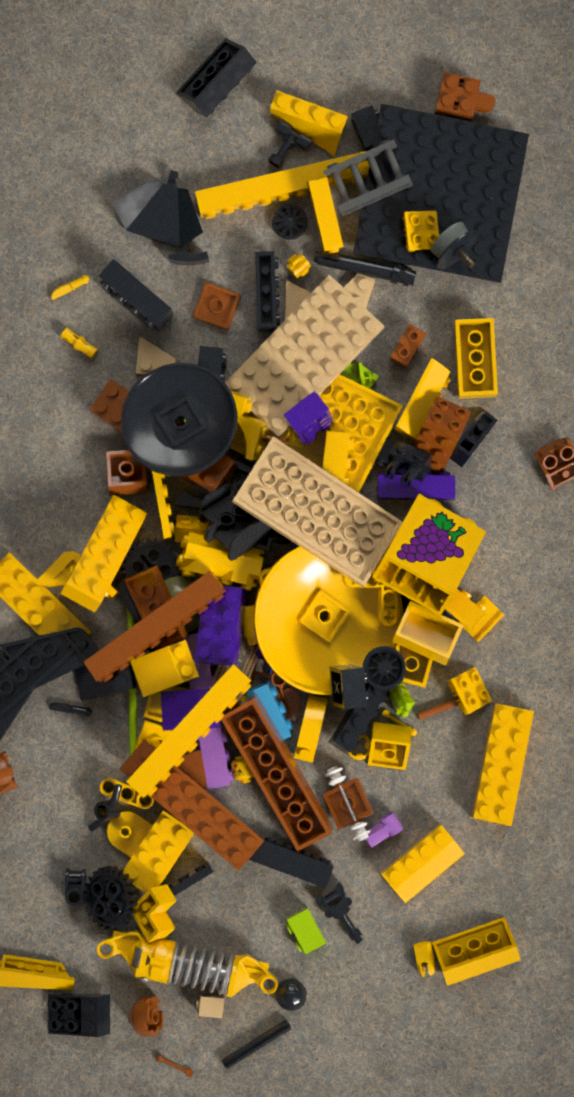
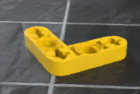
[342,570,398,626]

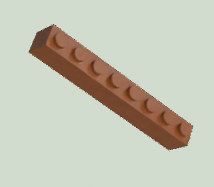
[84,571,226,682]

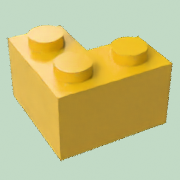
[132,884,176,943]

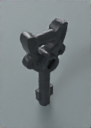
[315,882,363,944]

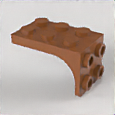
[413,396,471,474]

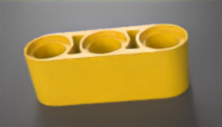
[100,778,155,809]

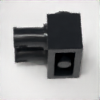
[383,440,432,486]

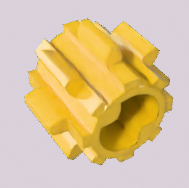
[286,253,311,279]

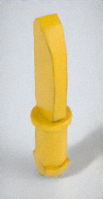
[51,275,90,300]

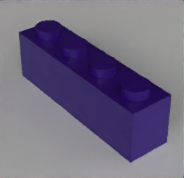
[377,472,455,500]

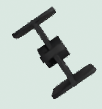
[198,484,272,561]

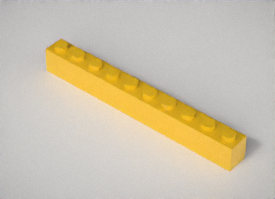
[195,151,369,219]

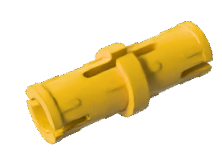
[60,328,98,359]

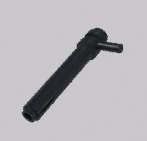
[314,250,416,287]

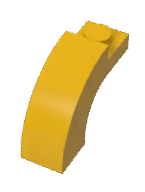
[294,694,328,763]

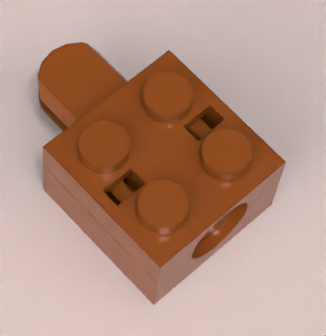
[435,72,495,122]

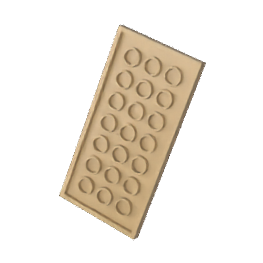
[225,275,385,438]
[232,437,403,587]

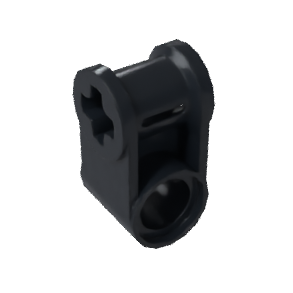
[65,868,86,906]

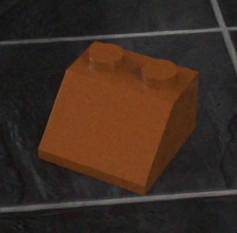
[106,450,147,496]

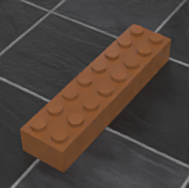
[89,379,238,493]
[221,694,333,851]
[119,739,265,871]

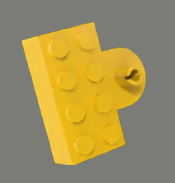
[107,809,194,893]

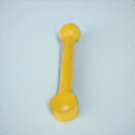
[382,710,417,736]

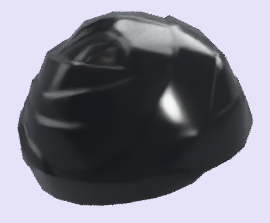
[275,978,307,1011]

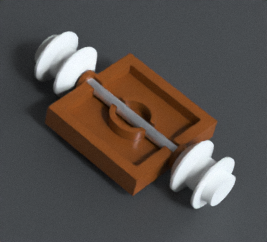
[323,766,374,842]

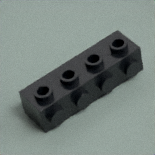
[255,251,280,331]
[328,683,389,753]

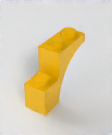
[230,390,269,460]

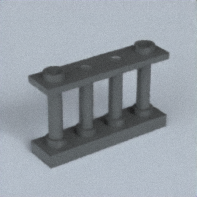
[323,139,413,216]

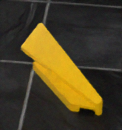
[0,954,75,990]

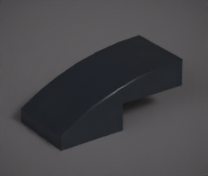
[168,250,210,265]

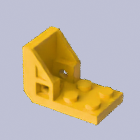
[37,551,120,599]

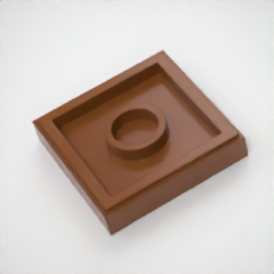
[193,282,241,331]

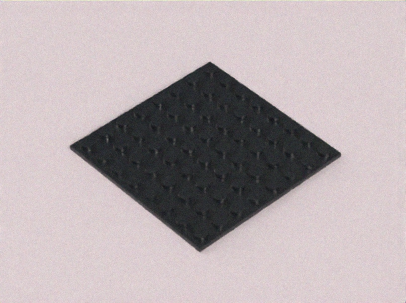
[353,103,529,283]

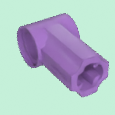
[366,812,404,848]

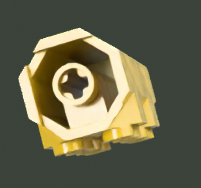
[176,532,264,592]

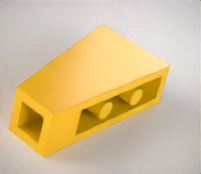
[307,176,343,253]

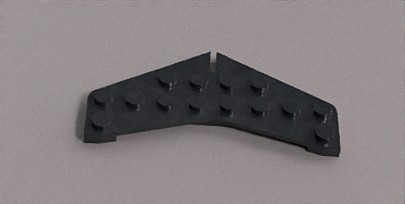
[0,627,101,741]

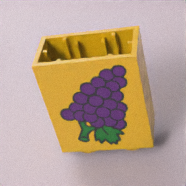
[372,494,486,616]

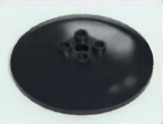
[121,363,238,477]

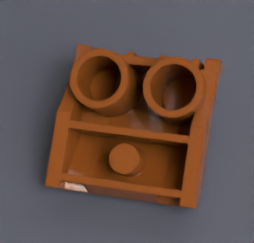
[534,437,574,491]

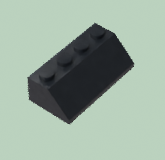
[176,38,257,118]

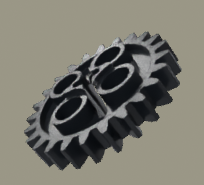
[120,538,182,581]
[84,866,138,931]

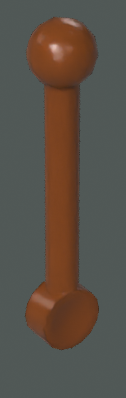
[156,1054,193,1077]

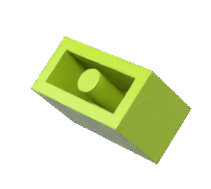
[285,907,326,955]

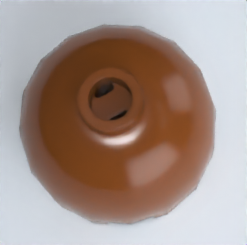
[128,997,164,1036]

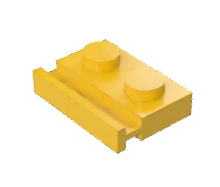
[458,595,504,642]

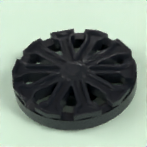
[272,204,308,240]

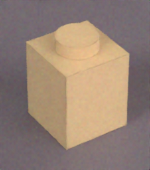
[196,994,225,1018]

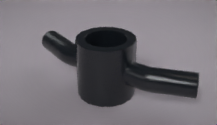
[88,784,122,832]

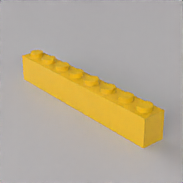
[126,664,252,798]

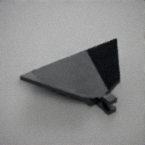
[112,170,203,248]

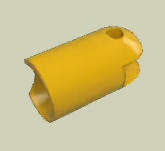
[413,941,436,977]

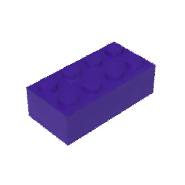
[283,391,333,445]
[194,586,247,666]

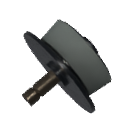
[431,222,479,269]

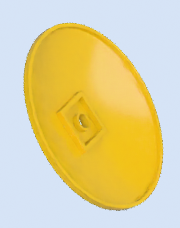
[253,546,403,695]

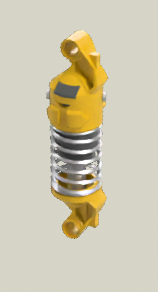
[97,930,278,998]

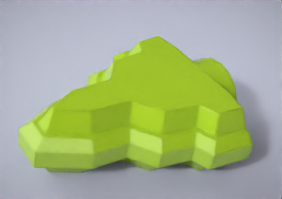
[389,682,415,717]

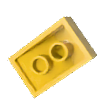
[130,640,199,697]

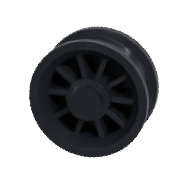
[363,646,406,691]

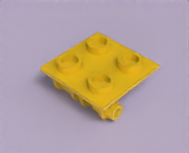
[402,211,439,252]
[448,667,492,715]

